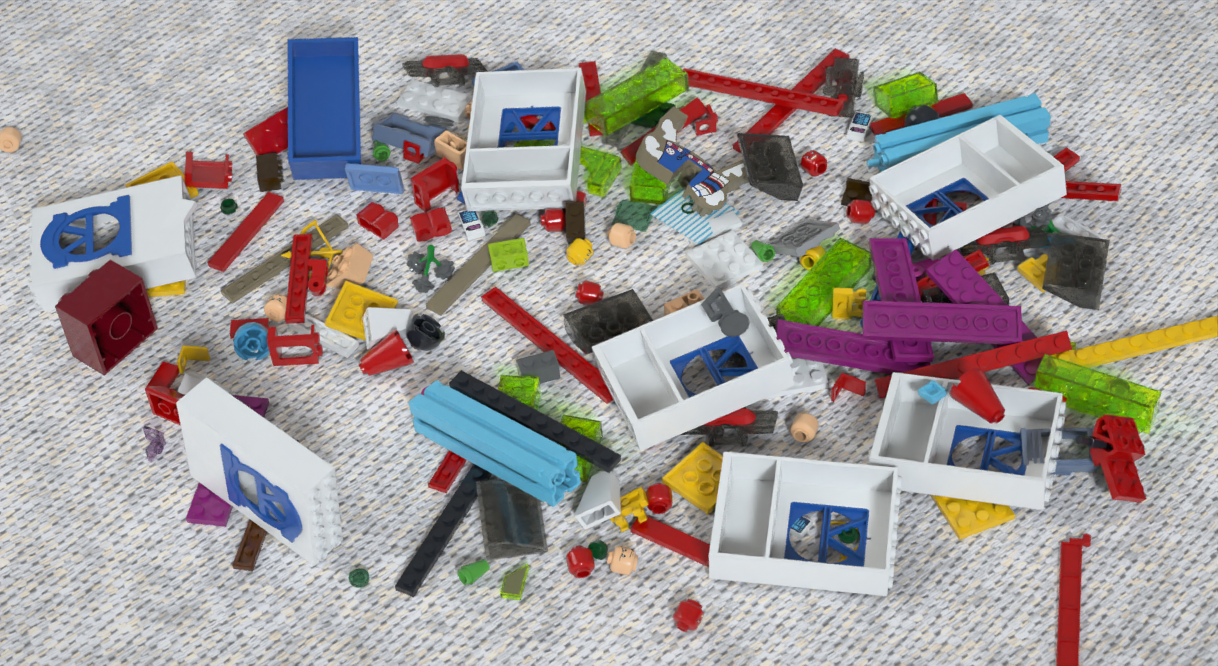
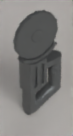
[701,287,750,337]

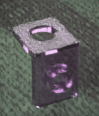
[143,426,166,463]

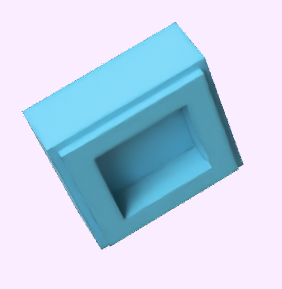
[918,380,947,405]

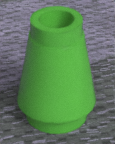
[373,140,390,161]
[751,240,775,262]
[458,559,490,585]

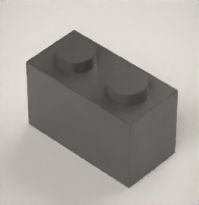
[516,350,560,388]

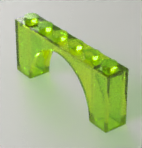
[514,139,622,197]

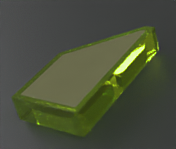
[500,564,529,600]

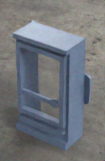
[372,112,447,157]
[1020,426,1098,476]

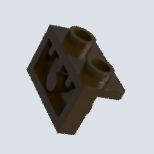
[841,178,877,212]

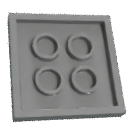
[768,219,840,257]

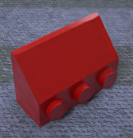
[145,386,185,426]

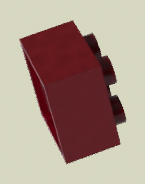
[55,260,158,376]

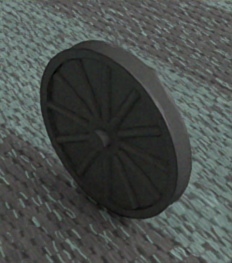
[423,116,454,126]

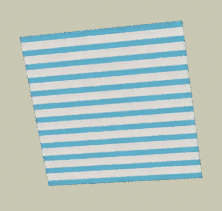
[650,188,740,245]

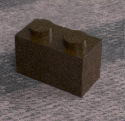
[256,153,284,192]
[565,202,586,244]

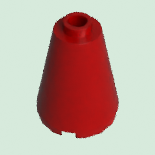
[358,329,415,376]
[950,368,1005,423]

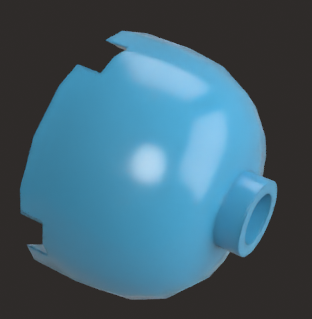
[233,322,270,361]

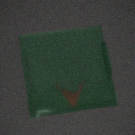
[611,200,657,232]

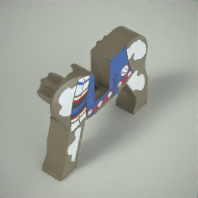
[636,107,761,217]

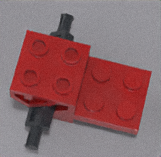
[1075,414,1146,503]

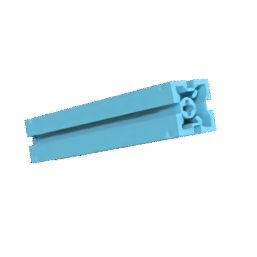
[867,93,1051,173]
[408,380,581,507]

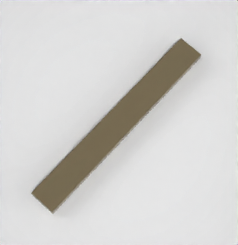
[221,214,349,304]
[426,214,531,316]

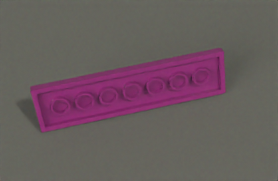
[868,238,934,362]
[926,249,1053,385]
[863,301,1022,345]
[776,319,930,375]
[186,395,269,527]

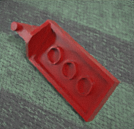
[243,107,288,156]

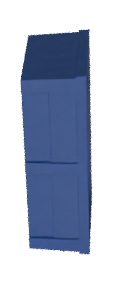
[287,37,361,180]

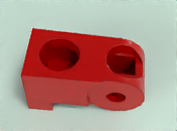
[307,259,329,296]

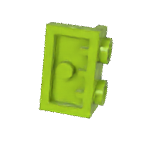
[488,238,529,272]

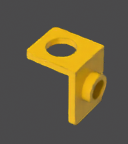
[177,345,211,374]

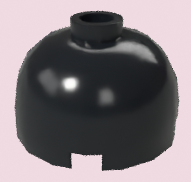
[904,105,939,127]
[406,314,445,351]

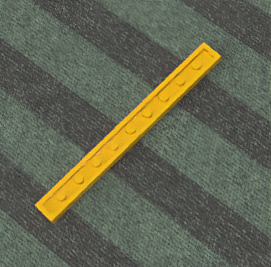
[1049,316,1218,375]

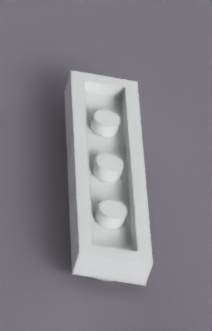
[288,314,359,358]

